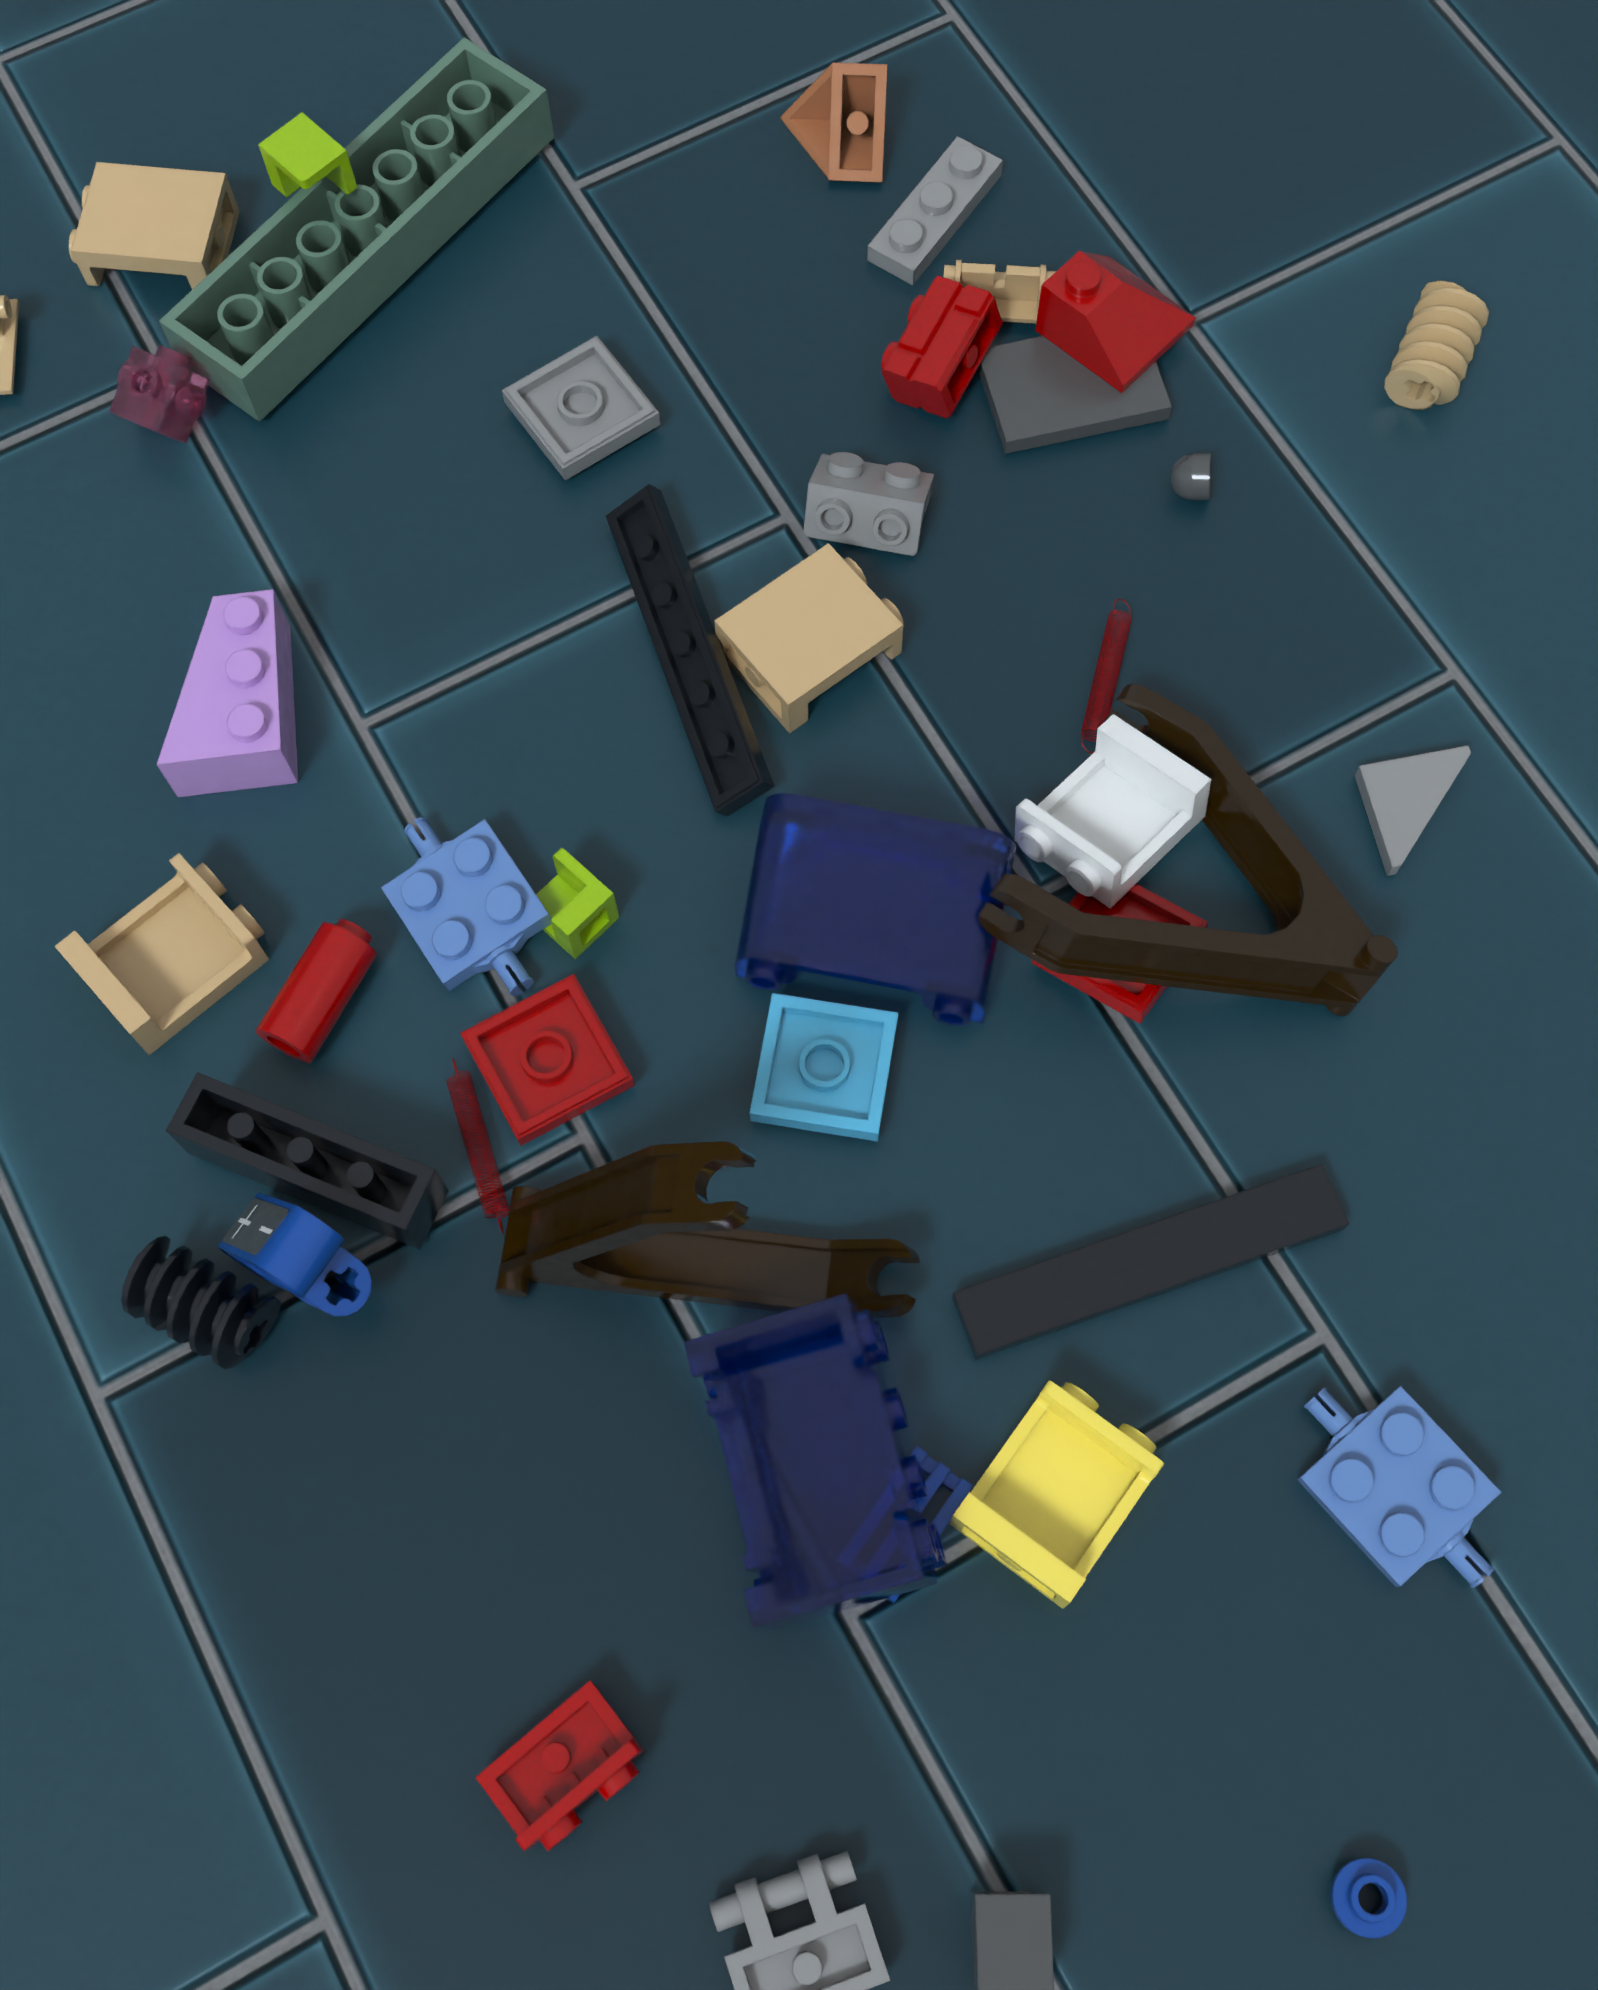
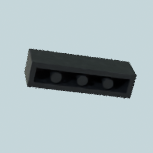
[166,1072,449,1249]

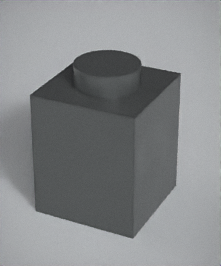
[971,1891,1054,1990]

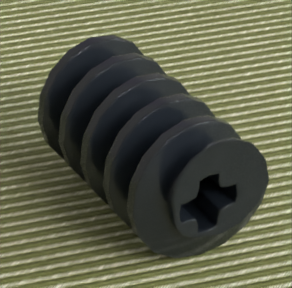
[121,1236,281,1369]

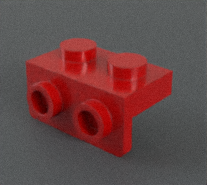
[475,1680,645,1852]

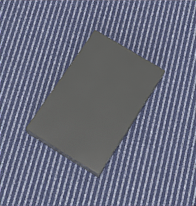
[978,336,1172,454]

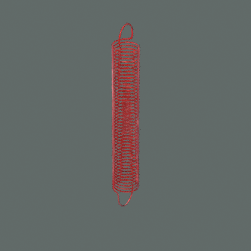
[1081,599,1132,753]
[446,1058,509,1234]

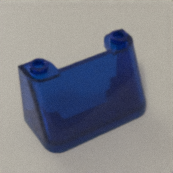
[735,793,1016,1026]

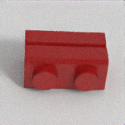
[881,276,1003,419]

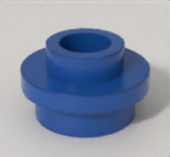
[1330,1858,1407,1938]

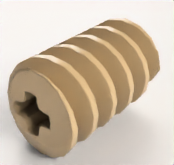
[1384,280,1489,410]

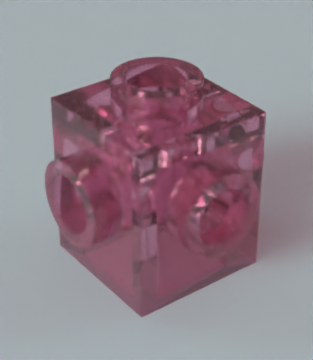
[109,345,210,444]

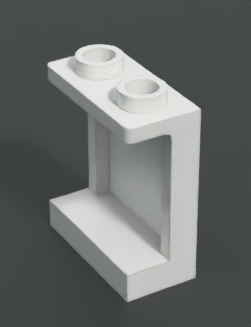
[1014,714,1211,908]

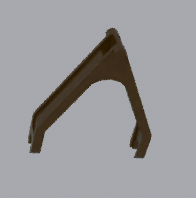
[978,684,1398,1016]
[495,1141,920,1318]

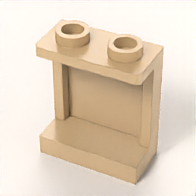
[69,162,240,290]
[714,543,904,734]
[55,853,269,1055]

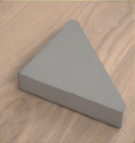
[1354,745,1471,876]

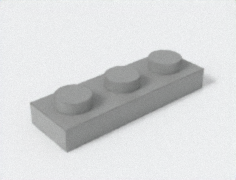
[867,136,1003,285]

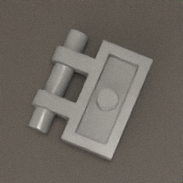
[709,1851,890,1990]

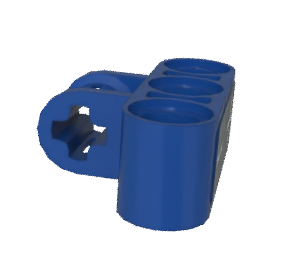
[217,1192,372,1316]

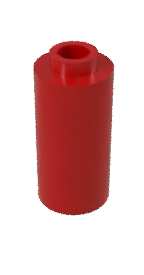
[255,919,377,1063]

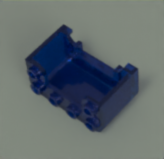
[684,1293,947,1630]

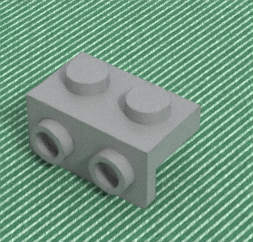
[803,452,934,556]

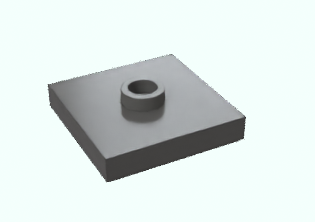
[502,336,661,480]

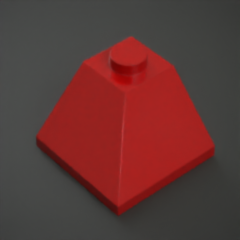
[1035,251,1196,393]

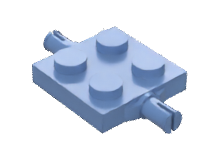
[381,817,552,996]
[1297,1386,1501,1589]

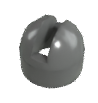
[1170,453,1212,500]

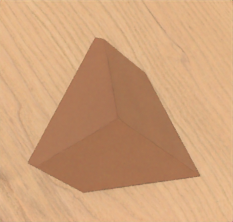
[780,62,887,182]

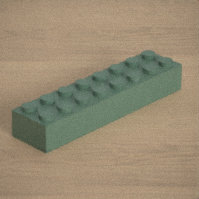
[159,37,554,422]

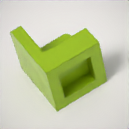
[258,112,357,198]
[536,847,619,959]

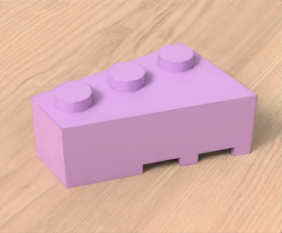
[156,589,298,797]

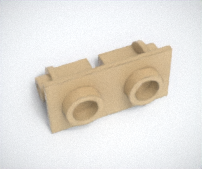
[944,260,1056,324]

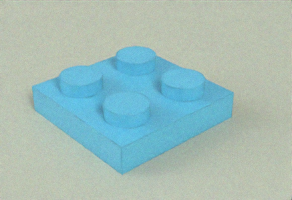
[749,993,898,1142]

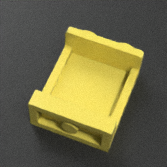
[949,1380,1164,1609]

